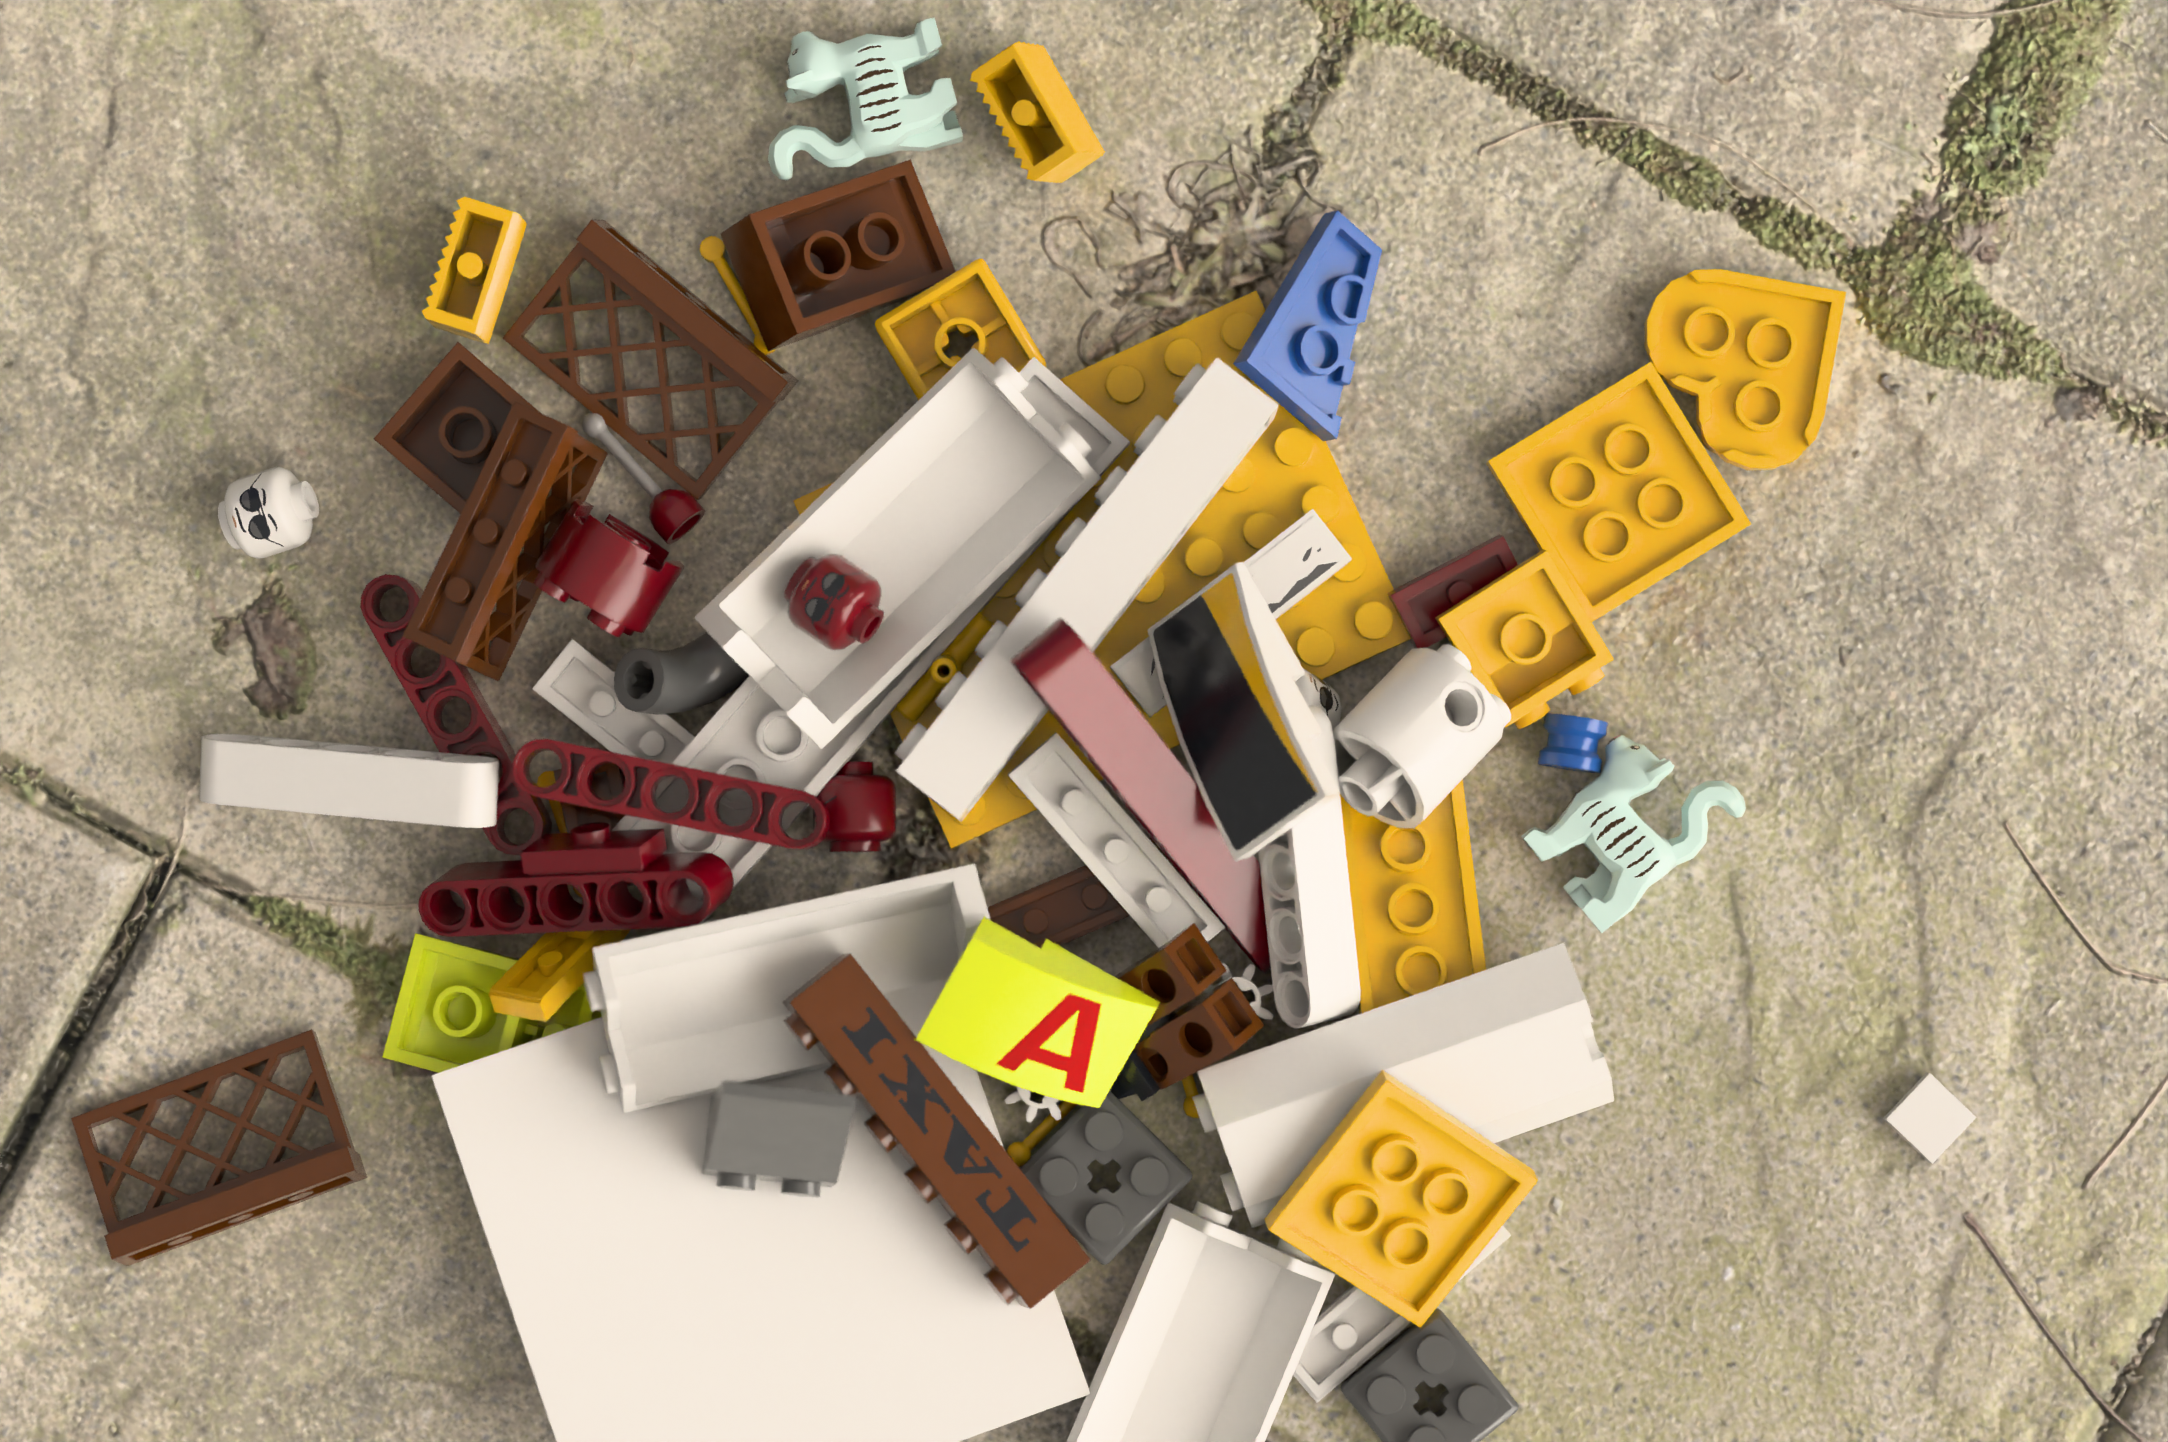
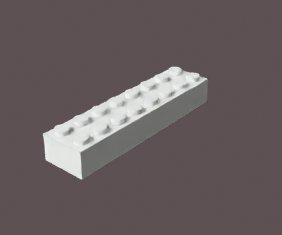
[895,357,1279,822]

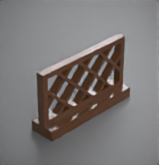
[503,219,798,500]
[403,402,608,682]
[71,1029,368,1266]

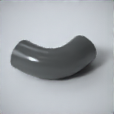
[614,631,750,714]

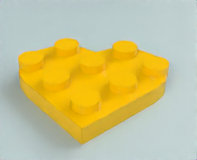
[1644,269,1846,470]

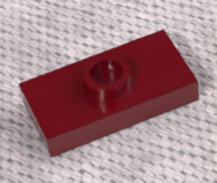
[520,822,667,876]

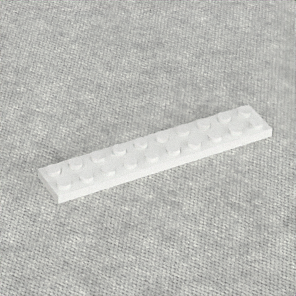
[612,357,1130,923]

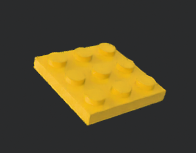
[1486,362,1751,622]
[1264,1070,1538,1328]

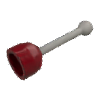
[582,413,705,544]

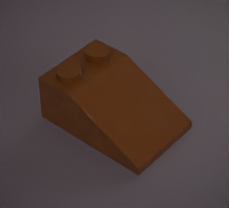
[720,159,956,352]

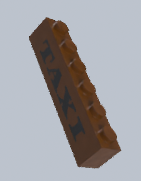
[782,953,1091,1309]

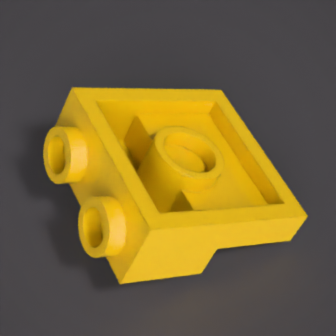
[1435,550,1614,729]

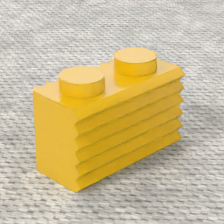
[970,41,1105,183]
[421,196,527,344]

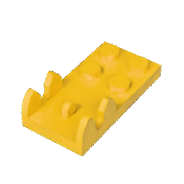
[1340,779,1486,1014]

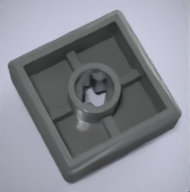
[1020,1090,1192,1265]
[1340,1308,1519,1442]

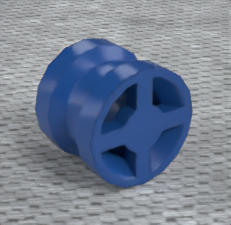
[1538,713,1608,773]

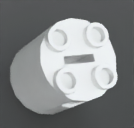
[1333,644,1511,828]

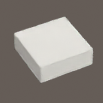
[1883,1072,1976,1164]

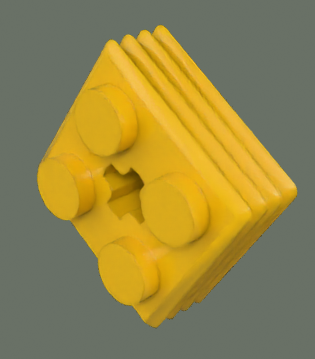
[875,258,1046,400]

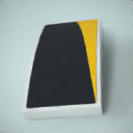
[1147,562,1340,861]

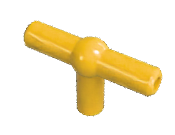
[896,612,993,722]

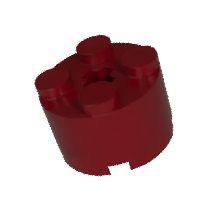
[533,499,684,638]

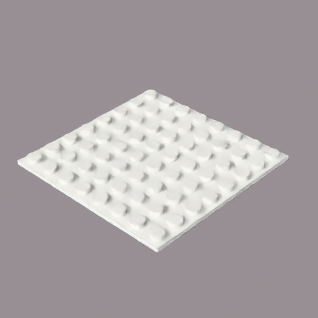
[431,1017,1091,1442]

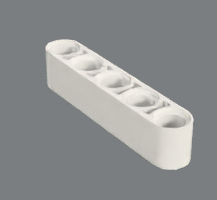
[1258,705,1361,1029]
[199,734,499,828]

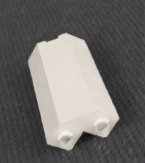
[694,347,1101,749]
[583,864,990,1113]
[1193,943,1614,1228]
[1066,1201,1335,1442]

